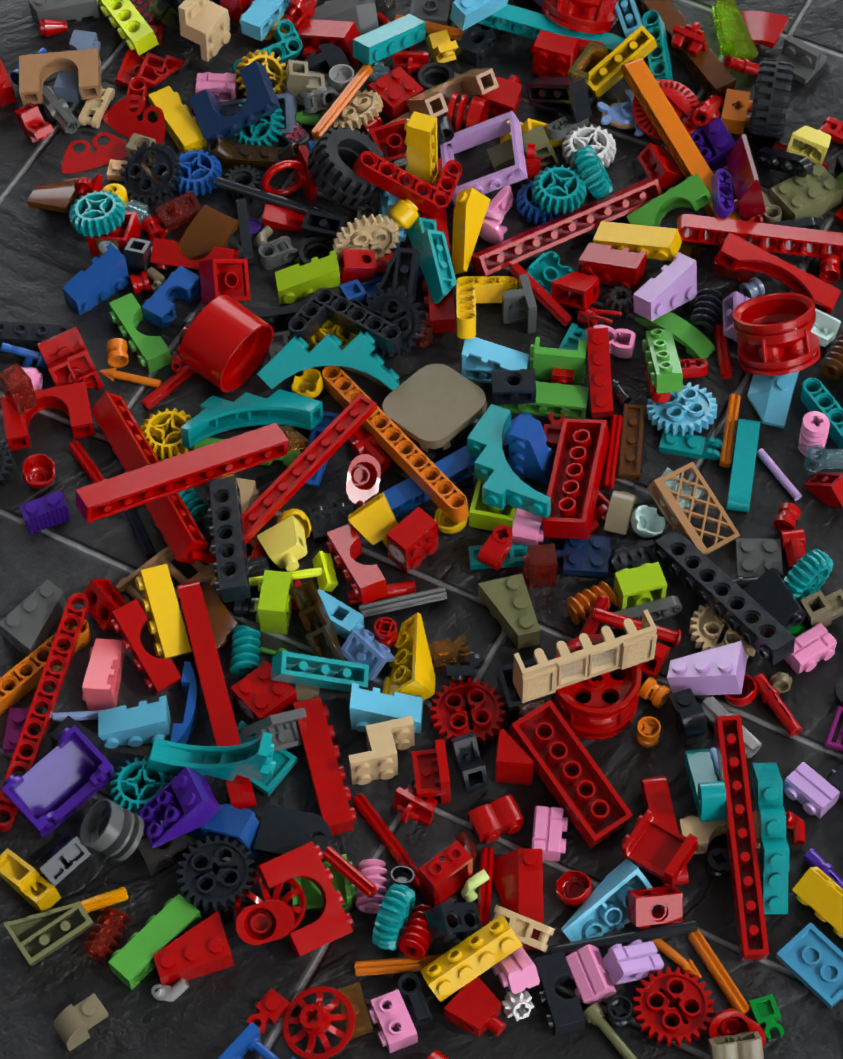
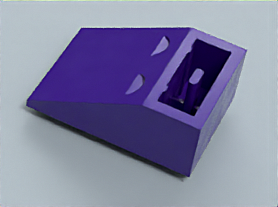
[672,117,736,179]
[136,767,221,848]

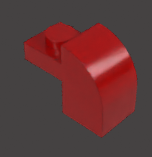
[13,103,54,143]

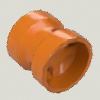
[106,338,129,368]
[639,677,671,708]
[636,716,661,748]

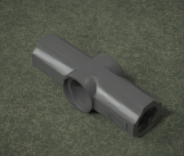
[41,85,80,134]

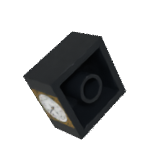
[496,659,554,721]

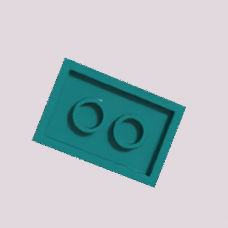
[237,721,298,796]

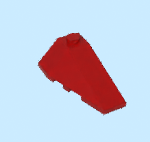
[493,849,543,951]

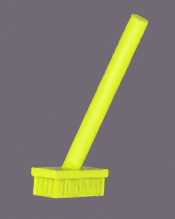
[249,551,338,592]

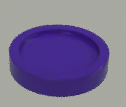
[249,218,262,236]

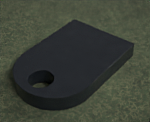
[254,804,332,857]

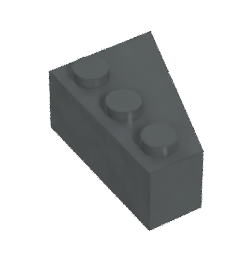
[28,0,100,25]

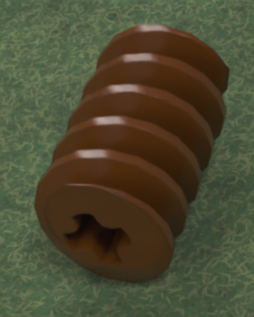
[819,335,843,381]

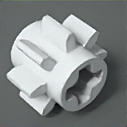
[501,991,534,1021]

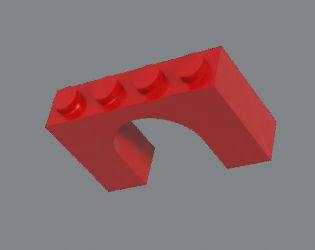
[0,382,96,451]
[256,841,354,958]

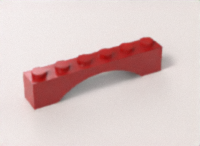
[714,232,841,315]

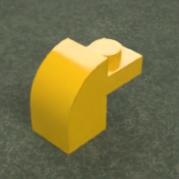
[425,29,458,63]

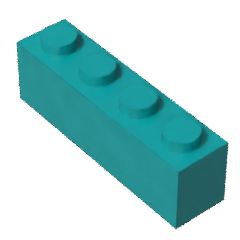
[353,14,426,65]
[271,651,369,693]

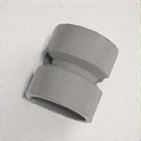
[329,64,354,99]

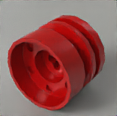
[446,92,489,133]

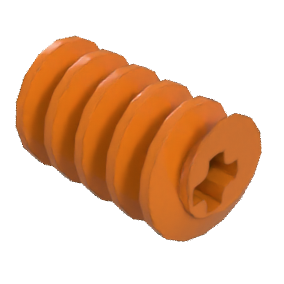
[566,581,618,625]

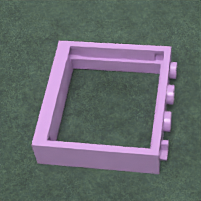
[440,111,528,205]

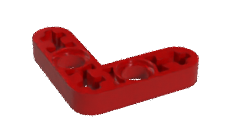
[646,358,708,403]

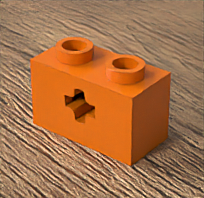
[721,89,753,135]

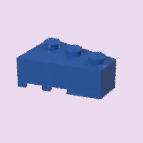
[63,243,130,315]
[508,414,554,485]
[188,803,261,861]

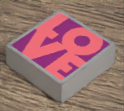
[281,123,309,144]

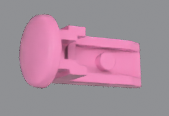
[479,185,514,245]

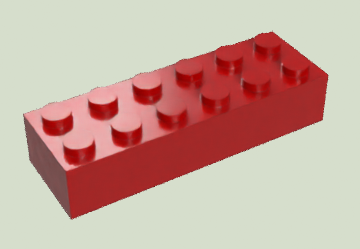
[541,419,610,539]
[509,700,634,849]

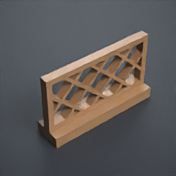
[646,462,741,555]

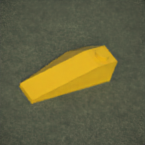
[452,188,491,274]
[383,612,435,701]

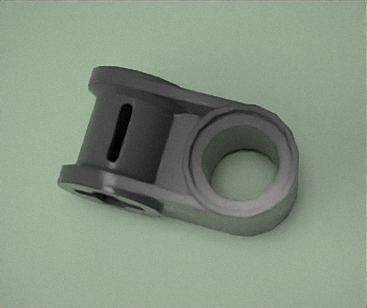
[300,87,339,114]
[258,236,298,270]

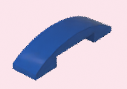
[339,270,422,303]
[170,662,199,744]

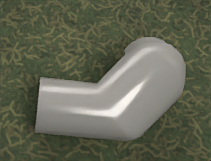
[151,978,190,1002]

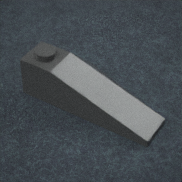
[306,0,379,36]

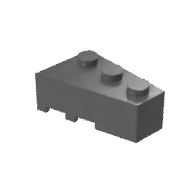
[0,579,67,657]

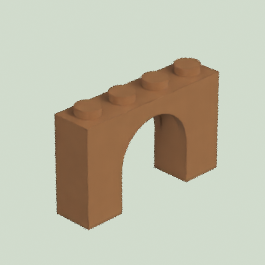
[19,48,102,105]
[406,68,499,117]

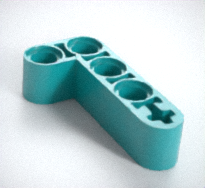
[231,19,303,78]
[684,749,726,822]

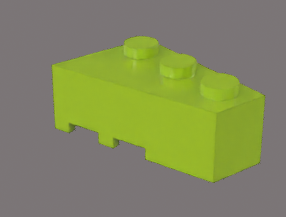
[275,250,341,304]

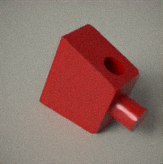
[479,75,522,116]
[338,249,387,285]
[552,272,599,310]
[444,977,506,1037]

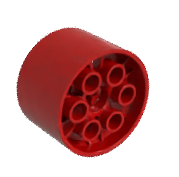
[179,295,274,393]

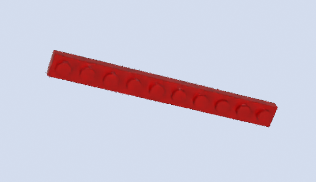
[243,394,378,544]

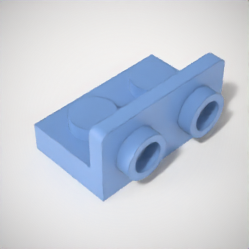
[341,629,395,680]

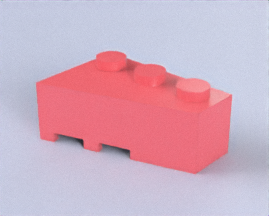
[82,638,126,710]

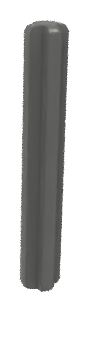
[359,586,447,617]

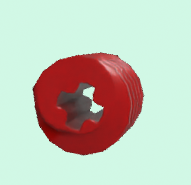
[397,904,432,960]

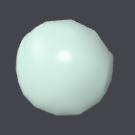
[630,505,666,538]

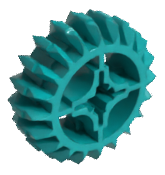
[234,99,285,146]
[573,145,613,199]
[532,164,587,215]
[69,190,126,238]
[784,549,834,605]
[110,756,173,813]
[372,884,415,951]

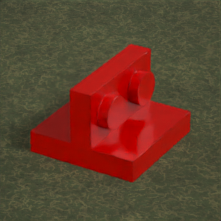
[412,739,451,804]

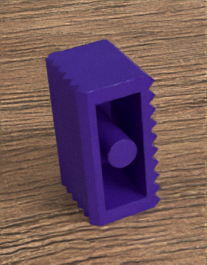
[19,490,71,535]

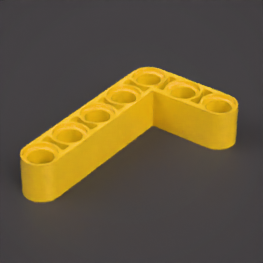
[456,276,517,339]

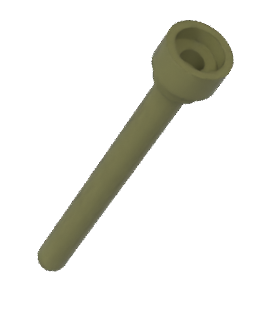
[583,1002,637,1059]

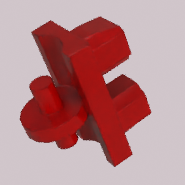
[283,0,317,31]
[671,22,708,57]
[393,50,429,75]
[74,174,105,200]
[392,785,437,827]

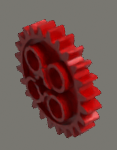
[430,677,506,746]
[633,966,715,1048]

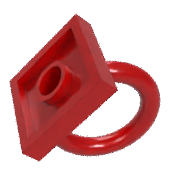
[261,145,318,203]

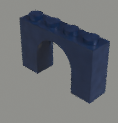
[189,61,281,143]

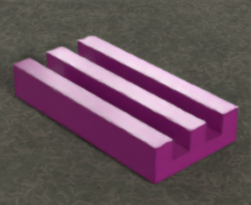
[824,706,843,754]

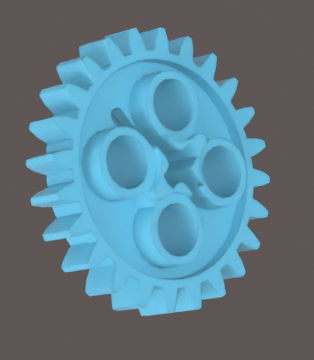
[647,382,717,436]

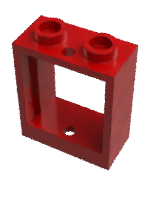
[419,840,473,907]

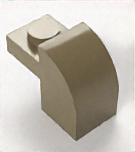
[286,60,325,98]
[604,490,637,535]
[800,589,843,627]
[53,993,109,1052]

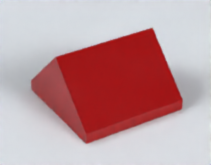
[496,729,534,785]

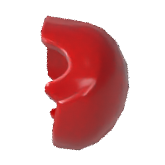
[22,453,55,489]
[723,674,757,707]
[555,870,592,907]

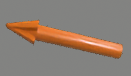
[99,367,162,388]
[649,938,702,978]

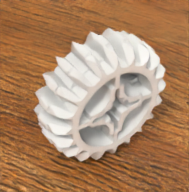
[562,125,616,172]

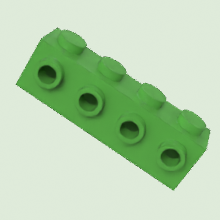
[642,329,683,393]

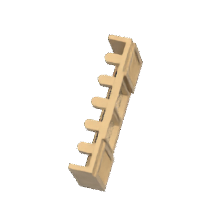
[513,609,657,703]

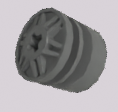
[80,799,144,861]

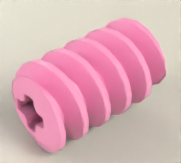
[798,411,830,457]
[355,859,388,914]

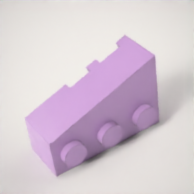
[633,252,697,321]
[667,641,747,696]

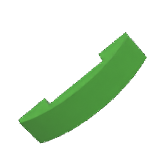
[635,312,716,360]

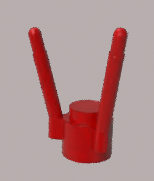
[577,307,622,329]

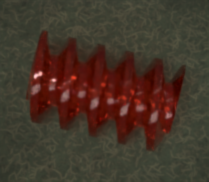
[83,907,133,963]

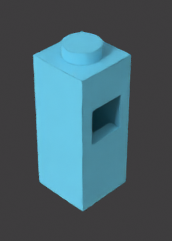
[318,589,365,640]

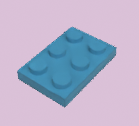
[776,922,843,1009]

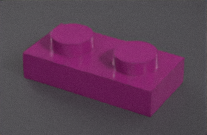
[3,708,31,754]

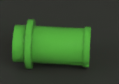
[296,110,322,126]

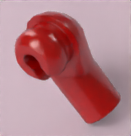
[171,346,183,372]

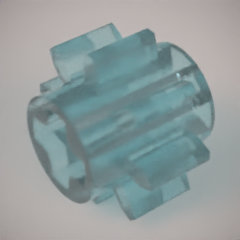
[369,62,390,81]

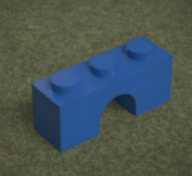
[142,266,201,330]

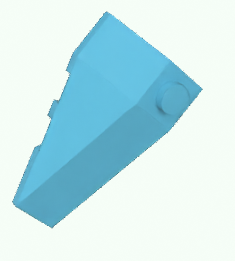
[561,859,658,942]

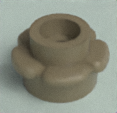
[770,672,792,693]

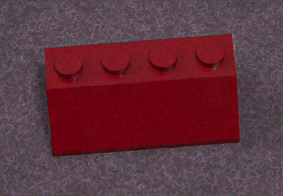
[724,134,766,219]

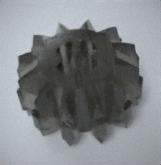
[603,283,636,320]

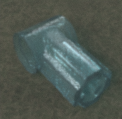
[804,445,843,473]

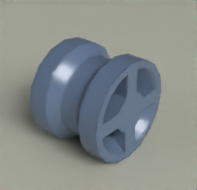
[739,277,765,299]

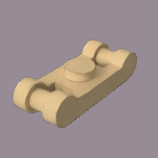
[78,86,115,129]
[489,905,555,952]

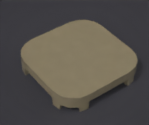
[382,364,487,452]

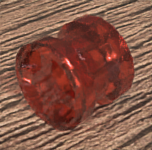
[414,321,433,347]

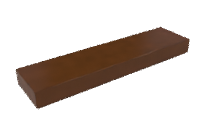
[618,404,645,481]

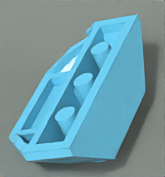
[747,371,799,429]

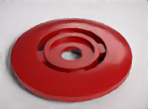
[632,79,700,142]

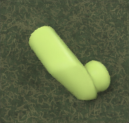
[461,869,490,902]

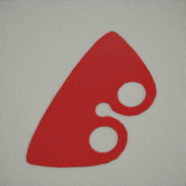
[103,95,165,145]
[62,132,127,174]

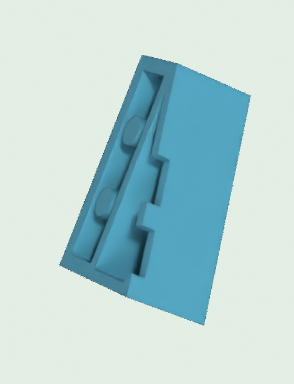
[350,683,423,734]

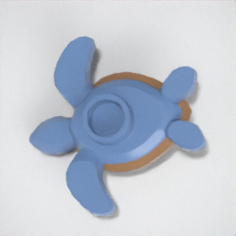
[597,90,644,136]

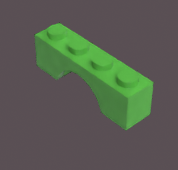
[626,173,712,227]
[108,293,171,373]

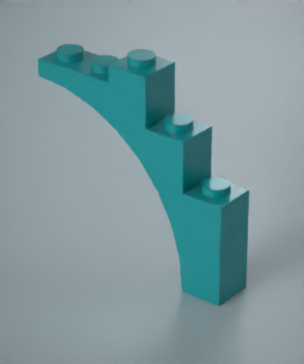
[257,331,400,390]
[181,389,323,448]
[467,404,551,519]
[146,732,276,782]
[752,762,789,914]

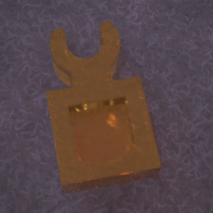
[428,636,471,668]

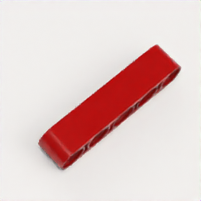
[641,776,689,886]

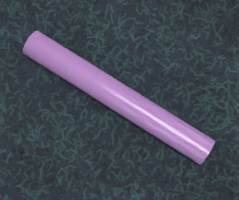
[756,448,802,501]

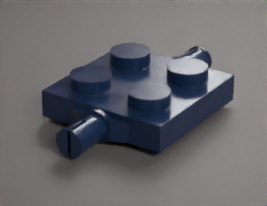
[548,535,612,578]

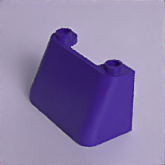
[1,725,114,838]

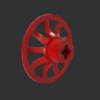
[233,875,306,935]
[283,986,356,1059]

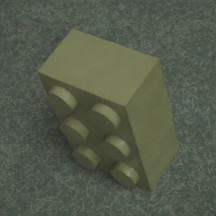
[769,163,843,221]

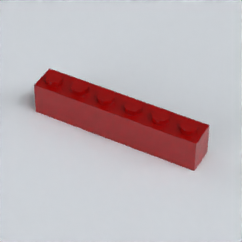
[293,697,357,836]

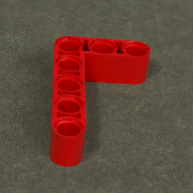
[353,151,462,217]

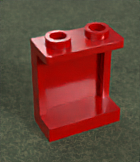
[621,810,698,886]

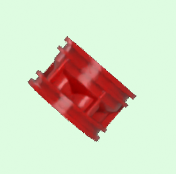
[541,0,617,34]
[732,293,821,376]
[553,634,641,740]

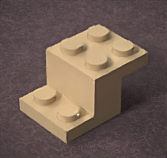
[178,0,231,62]
[349,716,415,785]

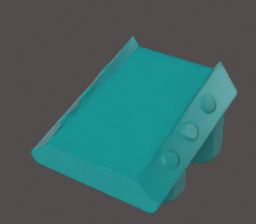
[526,251,574,296]

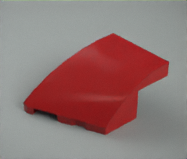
[733,11,789,53]
[115,49,184,88]
[37,327,104,389]

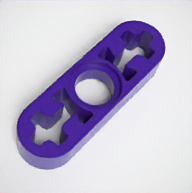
[711,168,734,218]

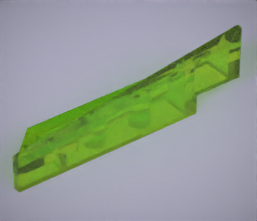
[713,0,758,61]

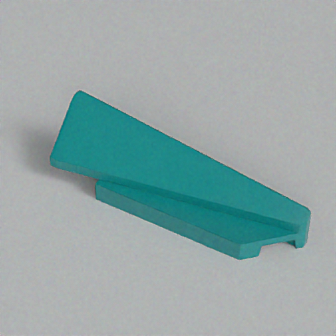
[407,217,457,304]

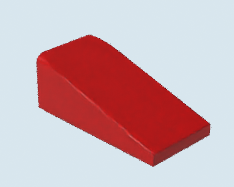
[262,204,306,232]

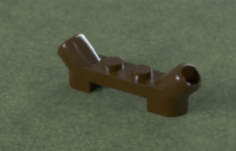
[210,137,301,173]

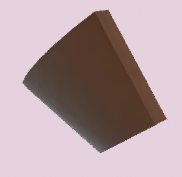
[27,176,87,213]
[179,205,239,260]
[179,583,238,650]

